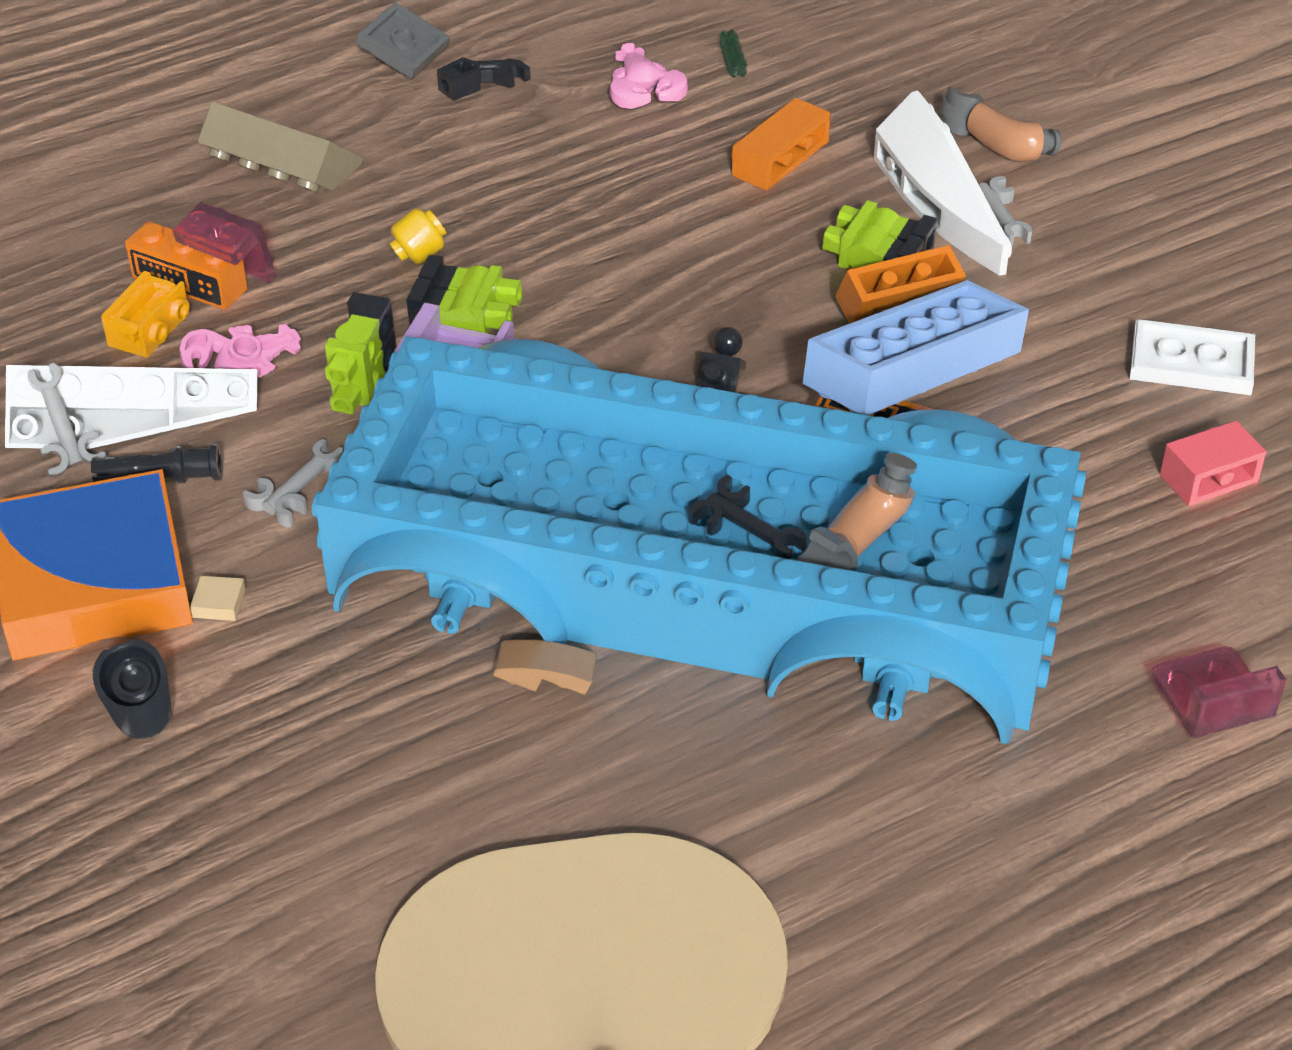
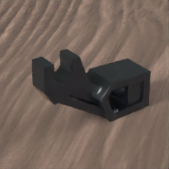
[437,57,531,101]

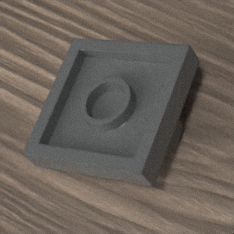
[356,2,450,79]

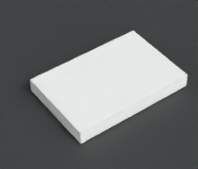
[1129,319,1255,395]

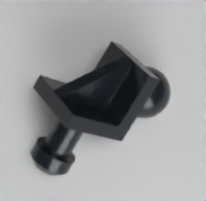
[696,327,747,393]

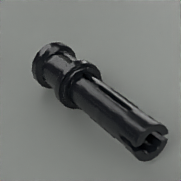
[91,443,223,483]

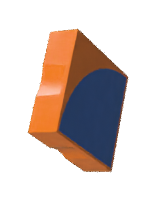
[0,469,193,661]

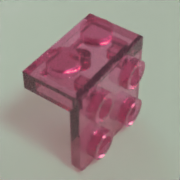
[172,202,276,283]
[1151,646,1286,739]

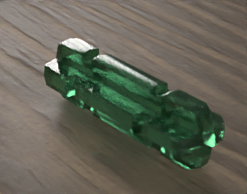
[719,29,747,78]

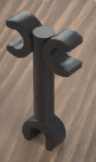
[689,475,807,560]

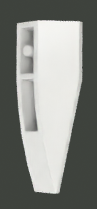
[874,91,1012,276]
[5,365,258,449]

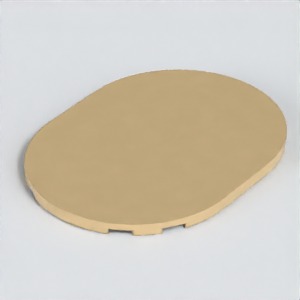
[375,833,788,1050]

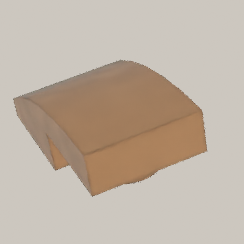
[493,640,597,695]

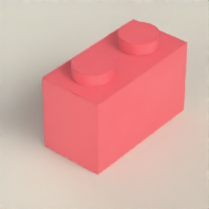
[1160,421,1266,506]

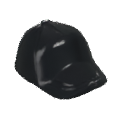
[92,639,171,739]

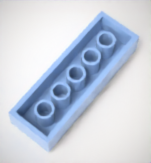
[802,280,1029,416]

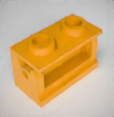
[101,271,189,358]

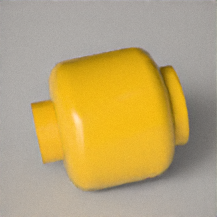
[389,208,447,265]

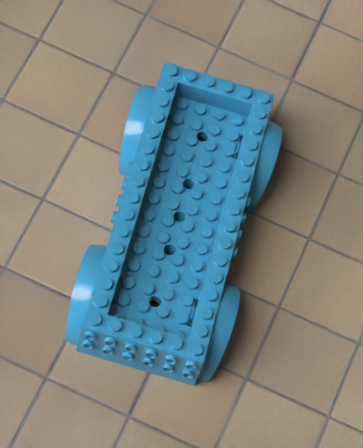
[312,336,1087,744]

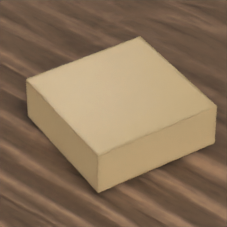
[190,576,246,621]

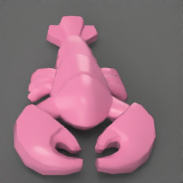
[609,43,688,109]
[179,324,301,378]

